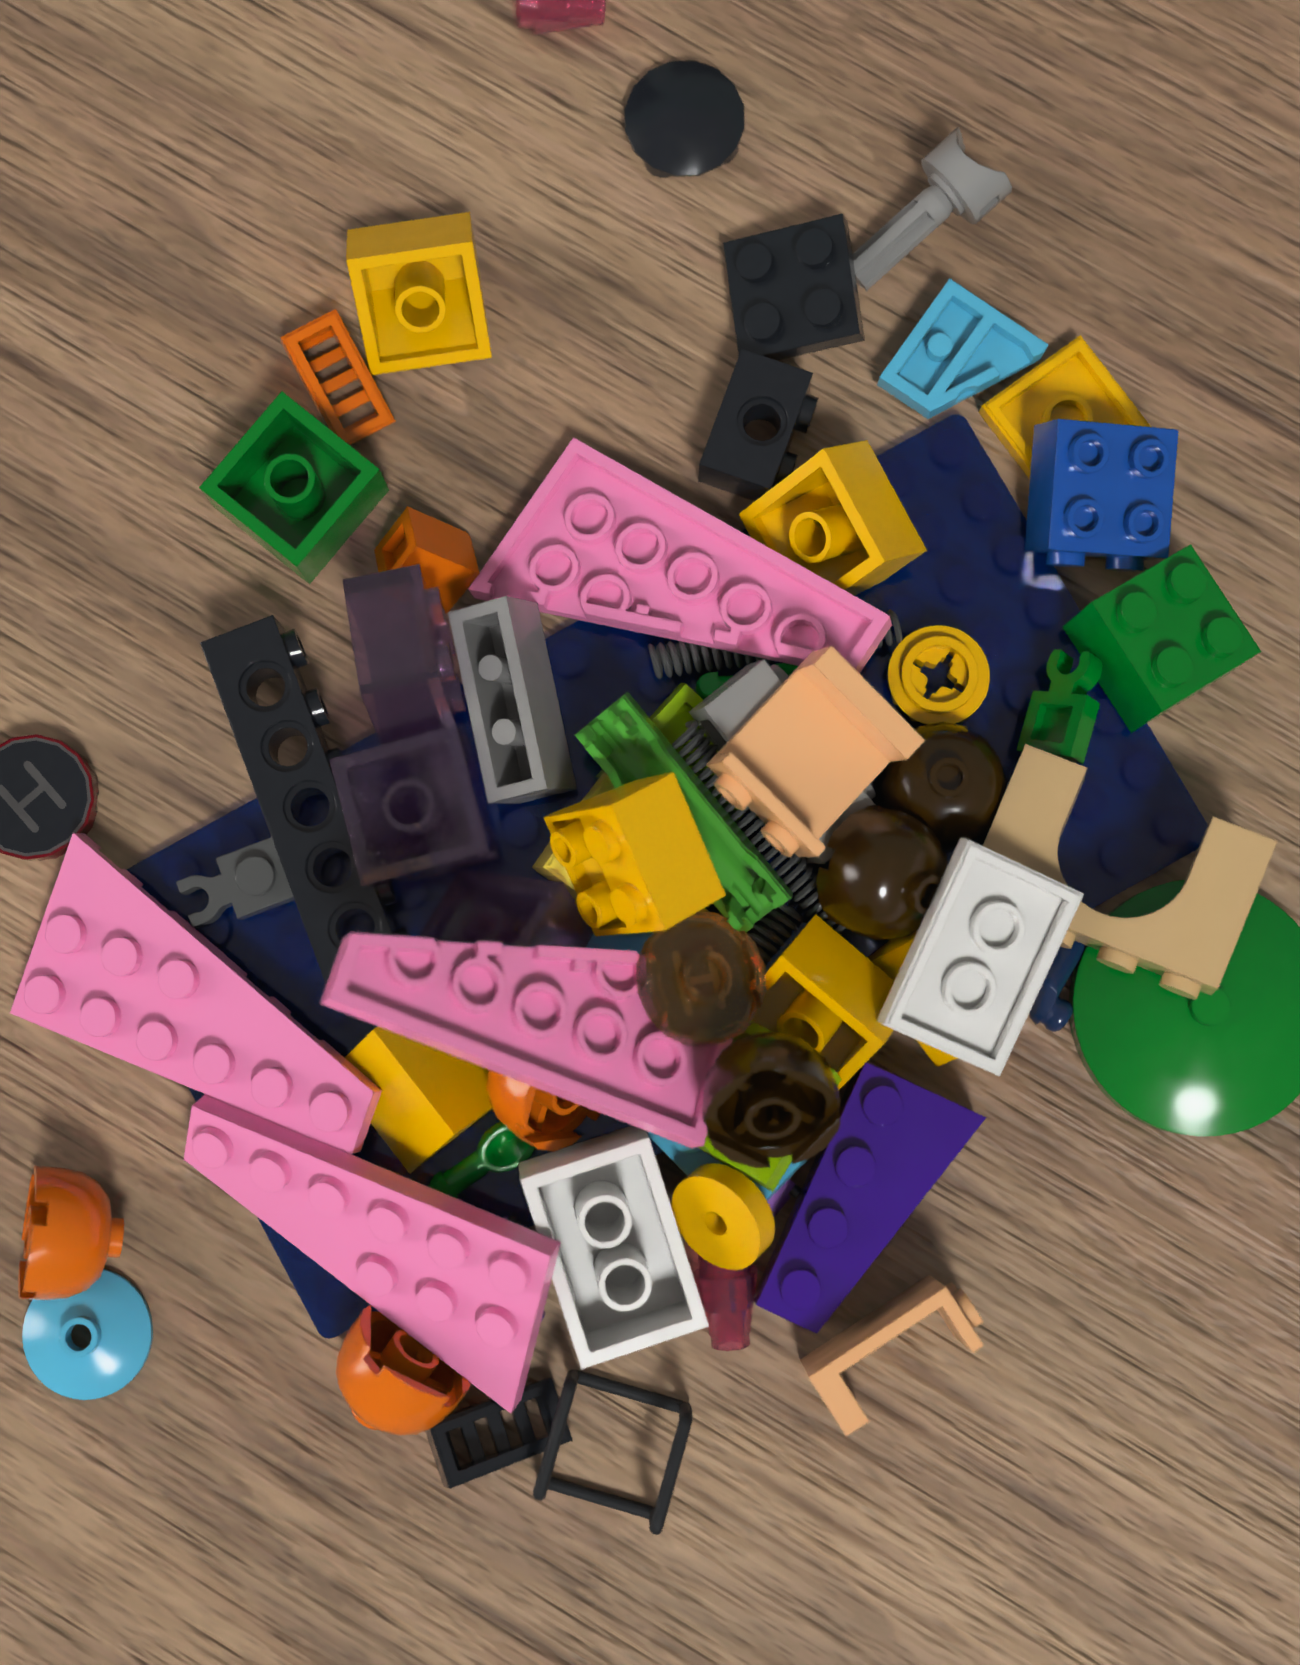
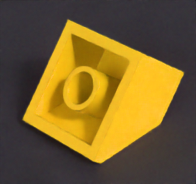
[346,212,492,375]
[739,440,927,596]
[745,914,894,1090]

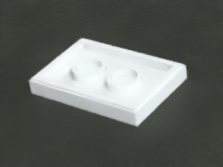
[877,837,1084,1076]

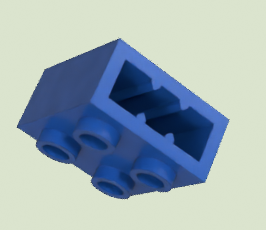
[1025,419,1179,572]

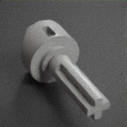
[853,127,1012,291]

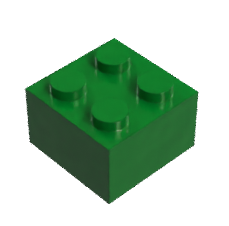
[199,391,389,585]
[1063,544,1262,733]

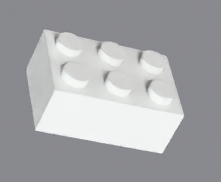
[518,1125,709,1369]

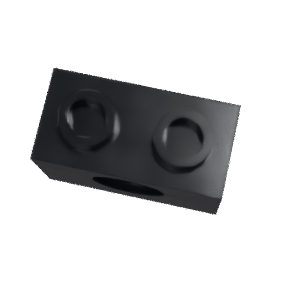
[698,349,819,501]

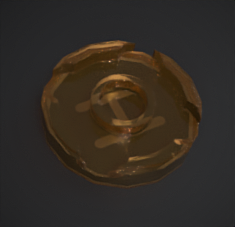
[636,912,766,1046]

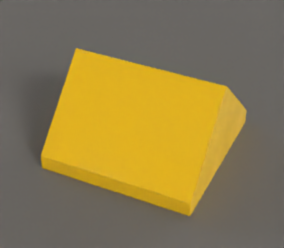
[345,1026,492,1174]

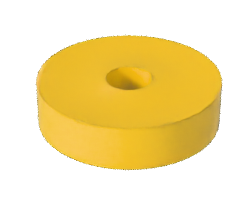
[671,1163,775,1270]

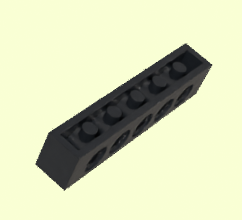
[200,615,412,986]

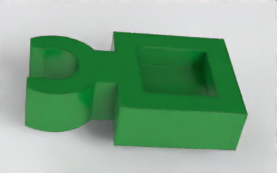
[1016,649,1103,764]

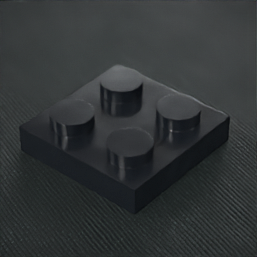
[723,213,865,361]

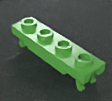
[575,691,793,936]

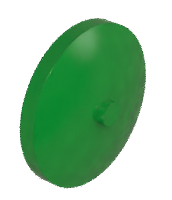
[1068,880,1300,1136]

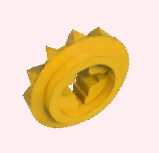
[886,625,990,725]

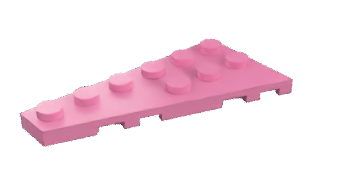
[468,437,892,674]
[10,833,382,1154]
[321,933,755,1149]
[184,1094,561,1414]

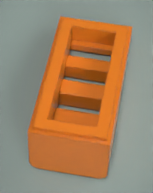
[280,309,396,446]

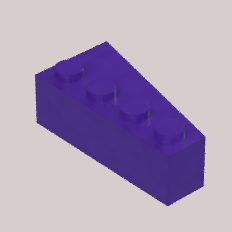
[753,1062,986,1334]

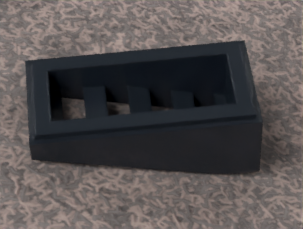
[425,1377,573,1489]

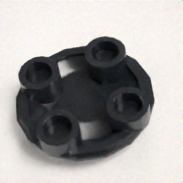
[624,60,745,178]

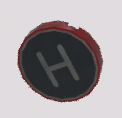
[0,734,99,861]

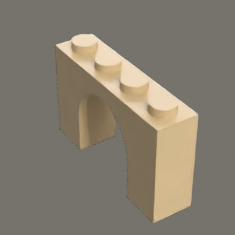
[983,744,1277,1000]

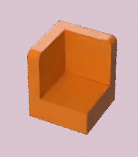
[374,506,480,615]

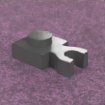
[176,837,294,929]

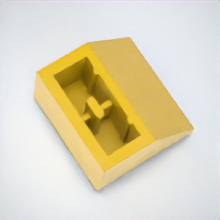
[544,772,726,937]

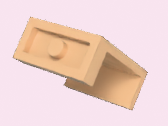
[706,645,925,857]
[800,1275,984,1437]

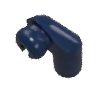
[1029,941,1085,1032]

